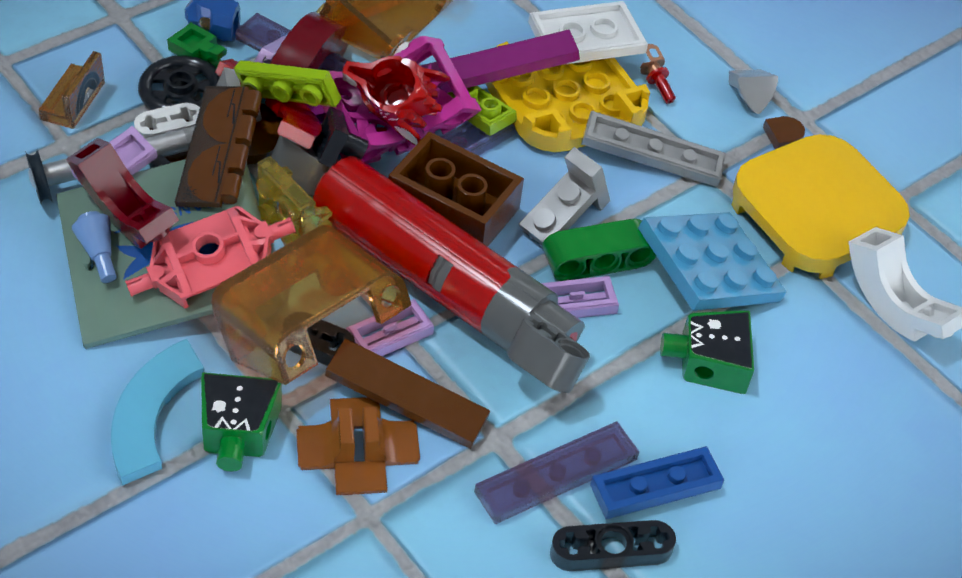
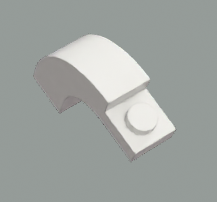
[849,227,962,342]

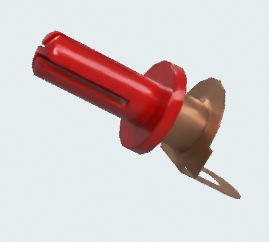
[640,44,676,104]

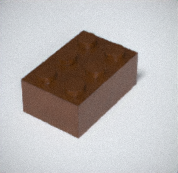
[388,131,524,247]

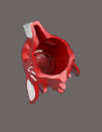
[342,56,450,146]

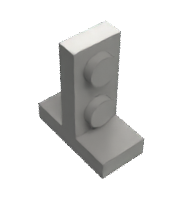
[519,147,610,246]

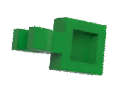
[167,22,227,69]

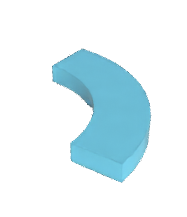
[111,339,204,486]

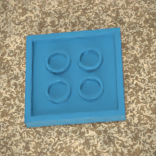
[638,212,787,311]

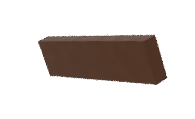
[325,338,491,449]

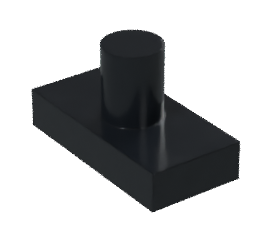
[316,107,368,167]

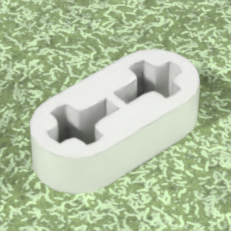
[134,103,200,138]

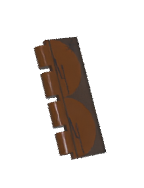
[175,86,262,208]

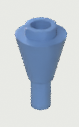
[72,211,117,283]

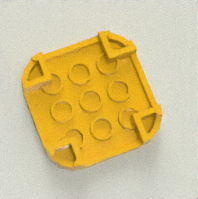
[486,41,650,152]
[731,134,910,279]

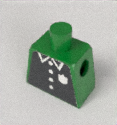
[660,311,754,394]
[201,372,282,472]

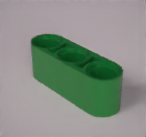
[542,219,656,281]

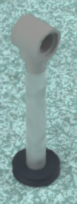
[25,126,195,204]

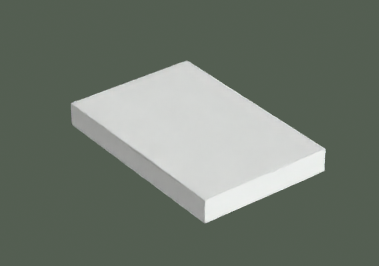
[528,1,648,65]

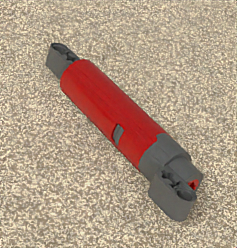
[268,136,590,393]

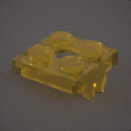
[256,156,332,260]

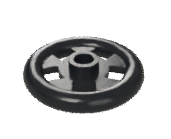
[138,55,220,110]

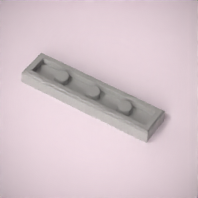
[581,111,726,187]

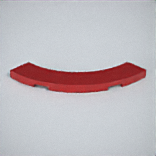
[215,59,322,149]

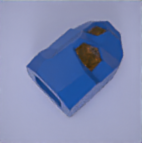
[185,0,241,42]

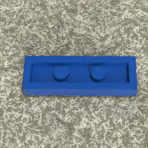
[590,446,724,520]

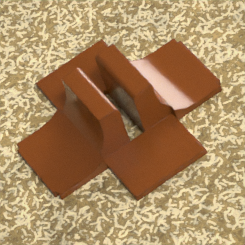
[296,397,420,495]

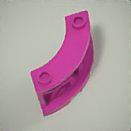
[321,36,481,164]

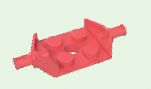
[125,206,296,309]

